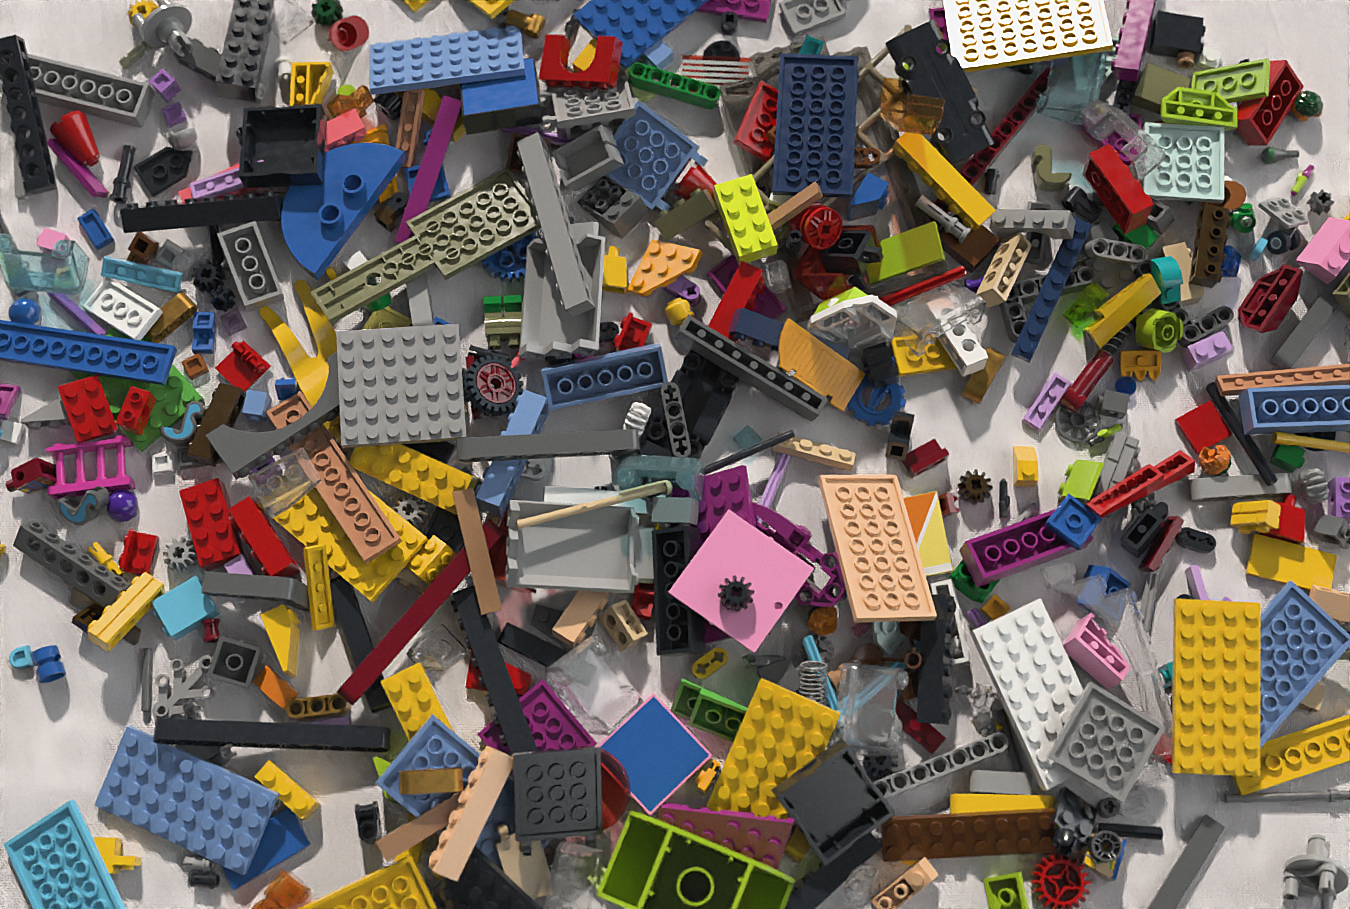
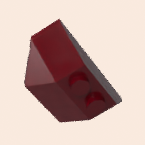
[1238,265,1303,333]

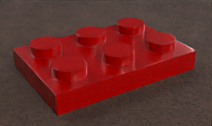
[57,375,118,444]

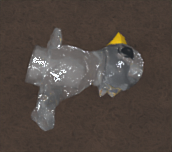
[954,683,1003,737]

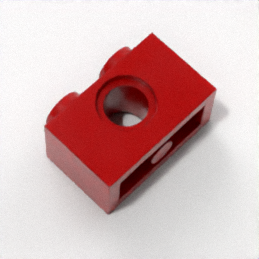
[116,386,157,436]

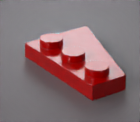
[465,649,531,696]

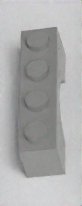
[989,210,1076,239]

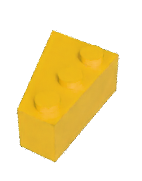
[290,62,335,106]

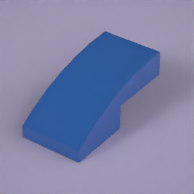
[192,312,216,354]

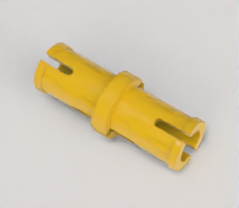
[87,542,125,577]

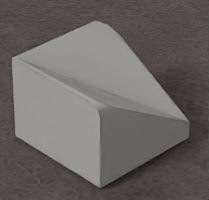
[154,239,184,269]

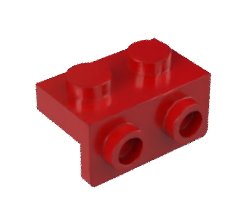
[613,312,652,352]

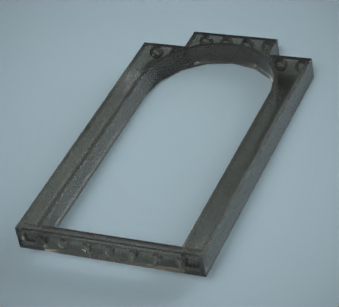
[720,36,949,323]

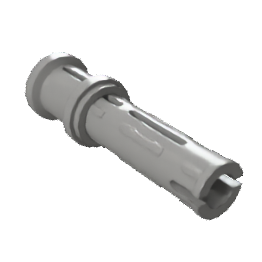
[915,195,972,243]

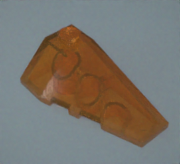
[252,870,311,909]

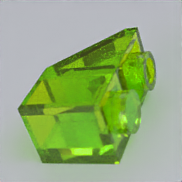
[1063,282,1110,328]

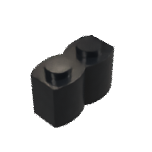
[860,342,899,389]

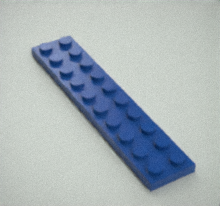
[0,320,177,386]

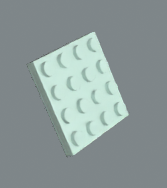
[1142,122,1224,203]

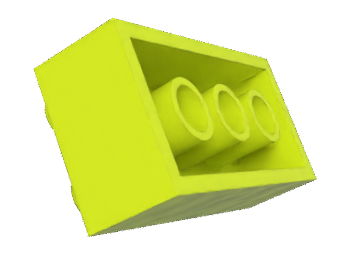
[714,174,778,265]

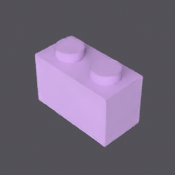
[1181,331,1233,371]

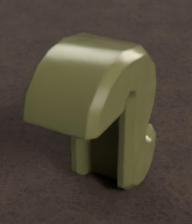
[1031,144,1072,192]

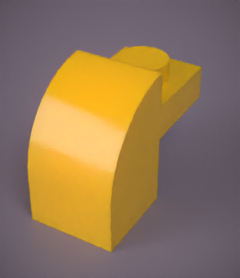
[94,837,142,874]

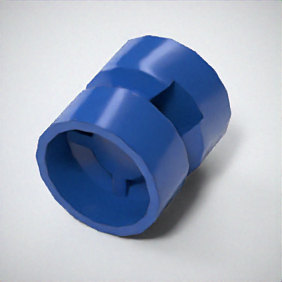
[30,645,66,683]

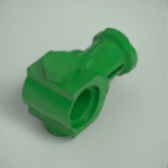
[1228,203,1256,233]

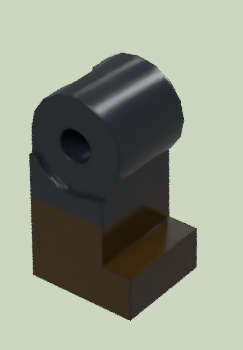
[374,193,408,233]

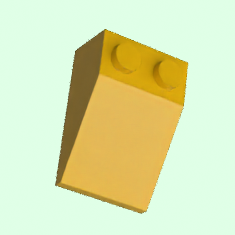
[260,604,301,678]

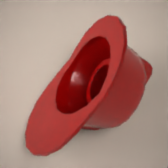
[327,15,369,51]

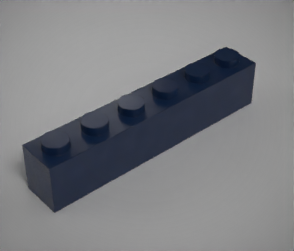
[728,308,851,360]

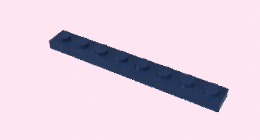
[1011,217,1092,363]

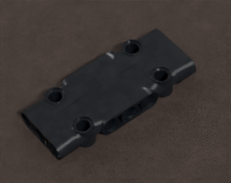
[885,19,995,165]
[635,349,739,479]

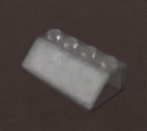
[544,840,603,909]

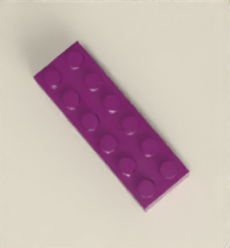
[959,509,1094,587]

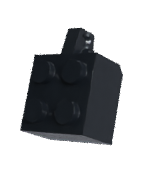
[820,230,884,275]

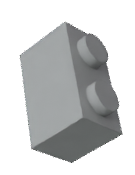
[651,497,699,528]

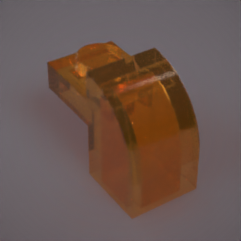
[326,85,374,119]

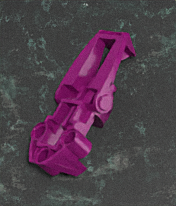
[752,502,848,607]

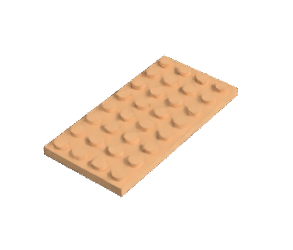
[818,475,937,623]

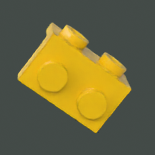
[406,535,457,586]

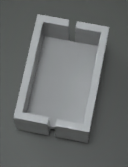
[552,125,624,191]

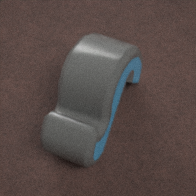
[161,401,205,447]
[58,486,110,525]

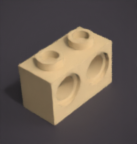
[599,599,648,652]

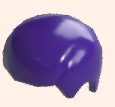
[106,489,138,522]

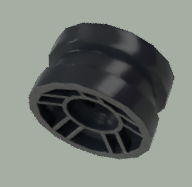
[1088,831,1122,863]

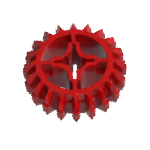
[1030,853,1091,909]

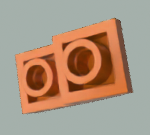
[253,665,299,710]

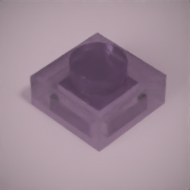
[220,308,248,336]

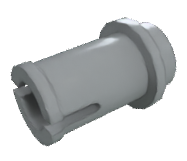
[184,856,213,873]

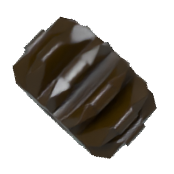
[957,469,993,505]

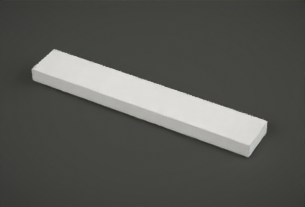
[543,486,666,516]

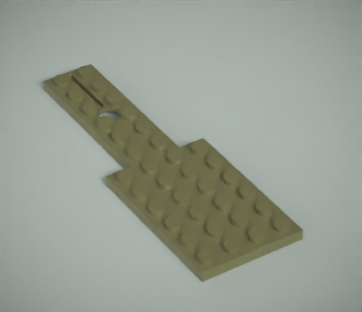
[311,168,542,324]

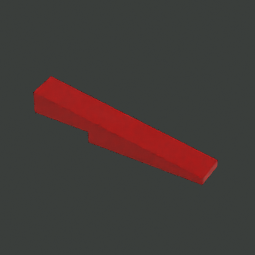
[1086,450,1195,518]

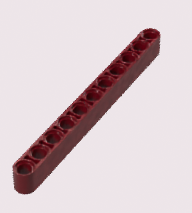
[925,66,1061,228]
[337,519,505,706]

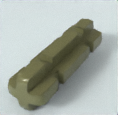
[119,40,153,69]

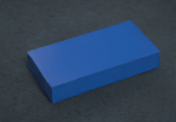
[77,208,115,250]

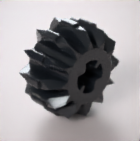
[374,92,403,121]
[191,259,226,294]
[718,575,754,612]
[862,742,898,778]

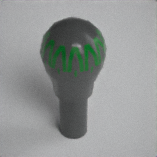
[1261,147,1299,164]

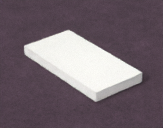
[82,277,163,341]

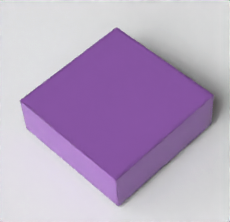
[161,102,187,127]

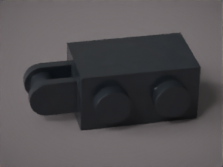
[1120,502,1169,559]

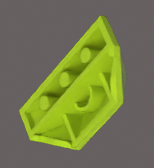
[1161,87,1237,131]

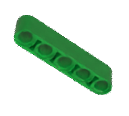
[628,63,721,110]

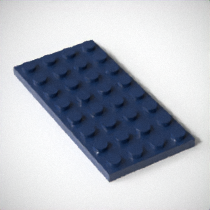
[772,53,858,198]

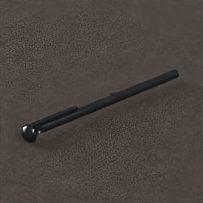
[645,430,795,502]

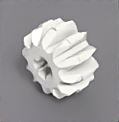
[623,402,651,437]

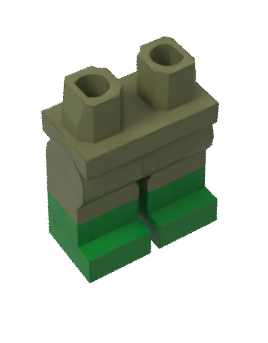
[483,295,523,350]

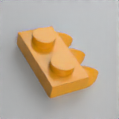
[1119,349,1162,382]

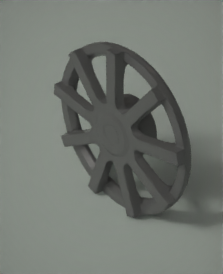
[1054,401,1101,443]

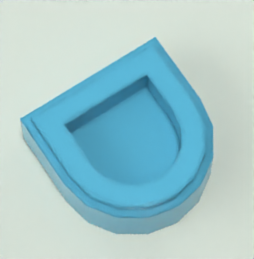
[1249,238,1268,261]
[9,645,33,669]

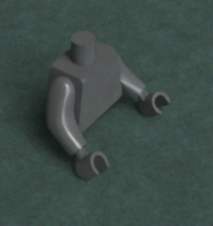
[742,653,810,695]
[176,700,237,767]

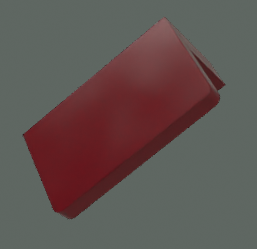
[901,439,950,479]

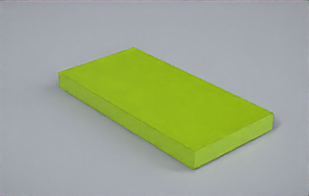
[1191,58,1270,103]
[866,221,945,285]

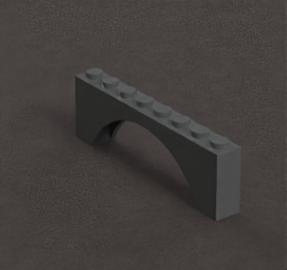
[206,352,340,480]

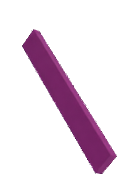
[395,96,462,244]

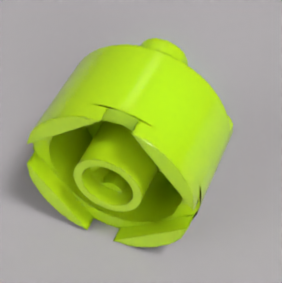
[1136,309,1183,352]

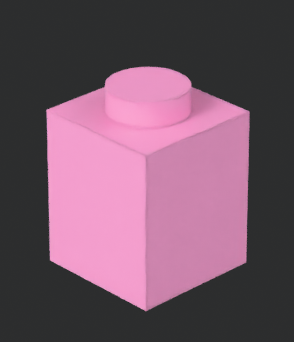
[36,227,72,259]

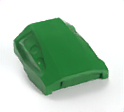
[948,559,1001,604]

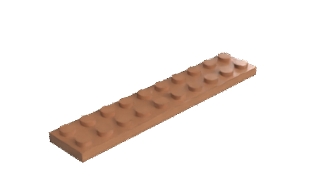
[266,391,402,564]

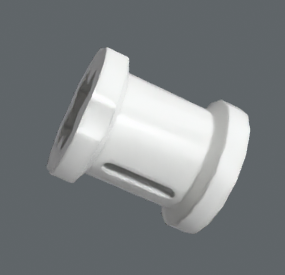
[274,56,292,82]

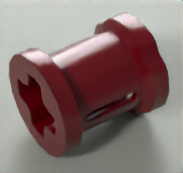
[201,619,220,643]

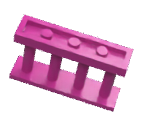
[46,435,136,500]

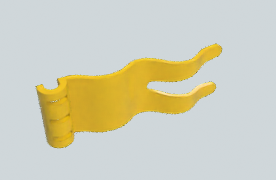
[259,279,342,447]

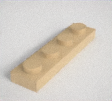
[772,433,856,471]

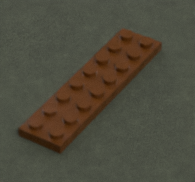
[881,808,1057,862]

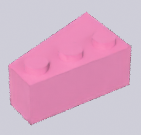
[1062,611,1131,690]

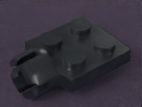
[1049,787,1098,857]

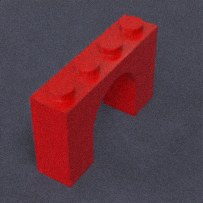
[539,34,623,90]

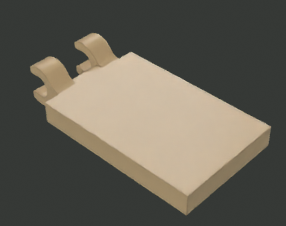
[494,824,556,900]

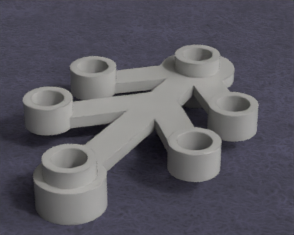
[152,655,214,719]

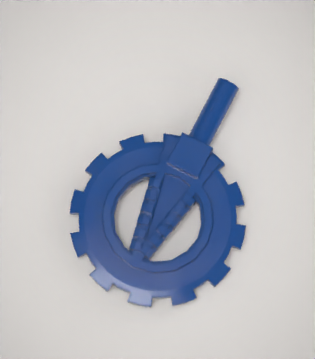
[847,355,906,427]

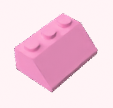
[1295,217,1350,285]

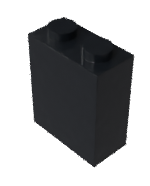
[1149,10,1206,61]

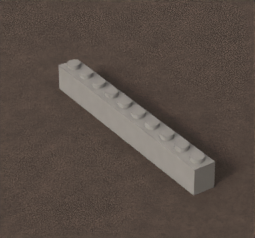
[517,132,595,317]

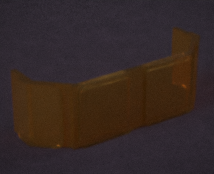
[880,77,945,135]

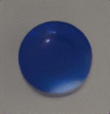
[1115,376,1137,396]

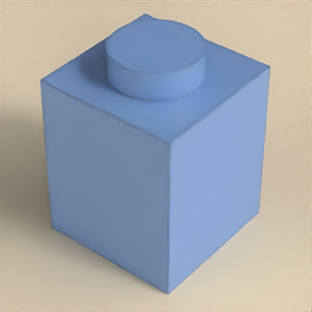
[643,39,673,70]
[242,390,272,423]

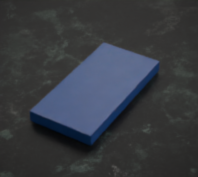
[221,808,311,890]

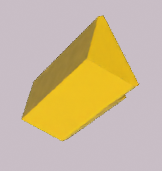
[1083,274,1161,348]

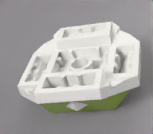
[807,287,897,354]

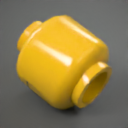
[665,297,694,327]

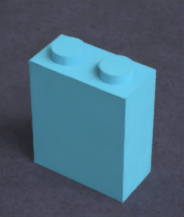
[152,575,220,640]

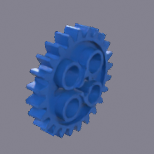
[482,231,540,283]

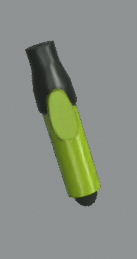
[1088,423,1123,447]

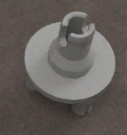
[131,0,193,57]
[1283,835,1349,909]

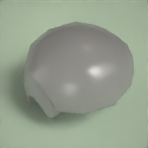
[165,128,197,150]

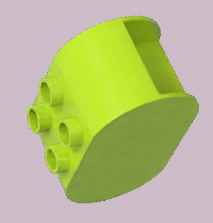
[596,811,795,909]

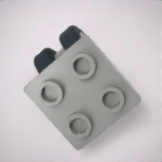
[1258,198,1309,255]

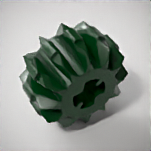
[311,0,344,28]

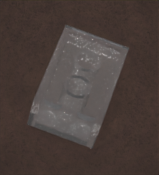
[248,447,322,518]

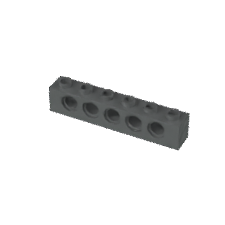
[13,520,131,608]

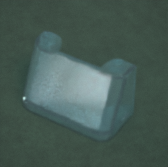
[1036,51,1108,127]
[0,234,90,295]
[613,455,704,500]

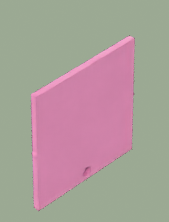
[668,509,814,653]

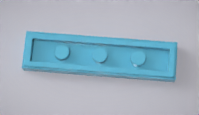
[101,256,183,293]

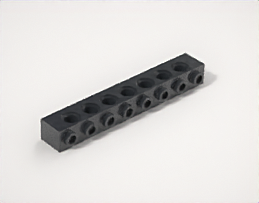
[0,34,57,194]

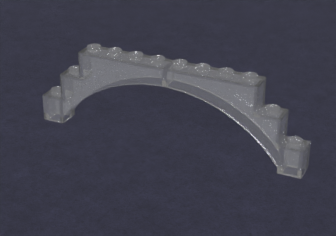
[1040,561,1172,818]

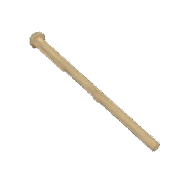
[516,480,672,529]

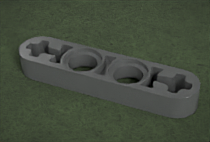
[661,382,691,460]

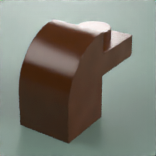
[126,232,160,265]

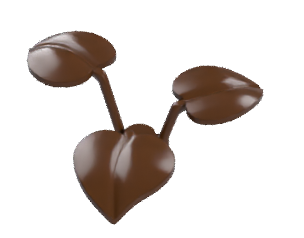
[848,621,922,698]

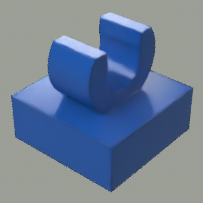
[275,377,299,400]

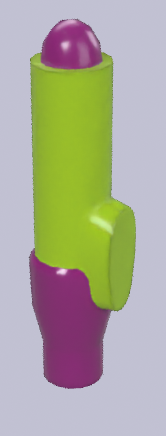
[1290,165,1314,196]

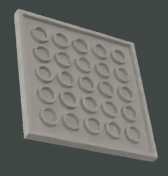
[336,324,466,448]

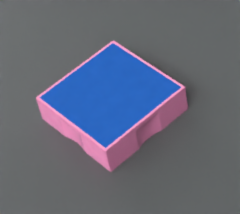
[597,693,713,817]

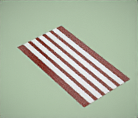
[682,55,750,95]

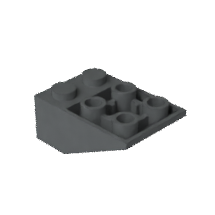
[577,176,649,239]

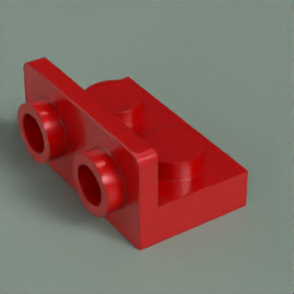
[118,529,159,575]

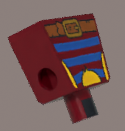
[5,457,56,494]

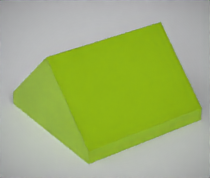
[983,872,1029,909]

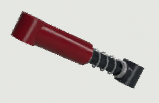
[1059,311,1143,414]

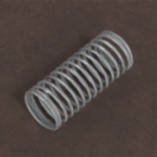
[800,661,828,707]

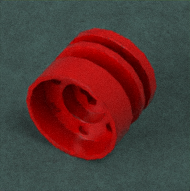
[789,202,842,249]

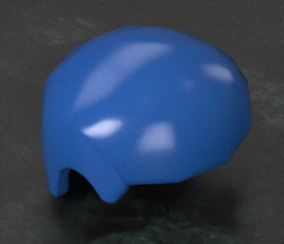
[9,298,41,325]

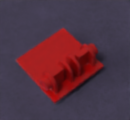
[215,340,271,392]

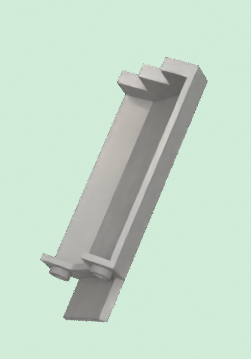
[519,222,605,361]
[506,500,656,593]

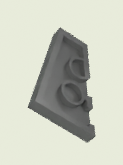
[530,604,597,660]

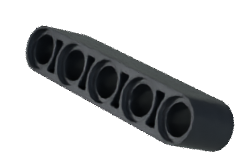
[497,622,597,687]

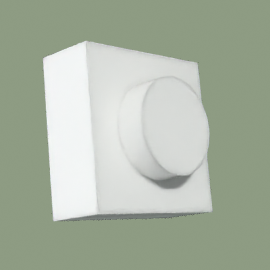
[1196,46,1222,70]

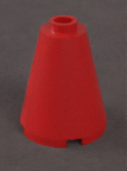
[49,110,100,167]
[673,161,718,212]

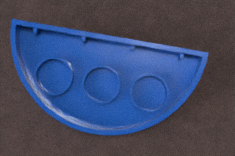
[281,143,407,281]

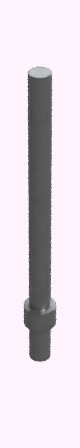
[1224,789,1350,803]

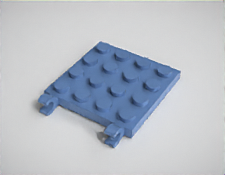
[606,100,708,212]

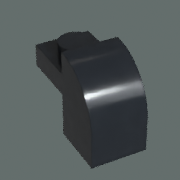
[885,411,915,461]

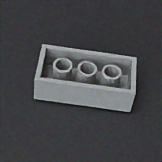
[217,221,285,312]

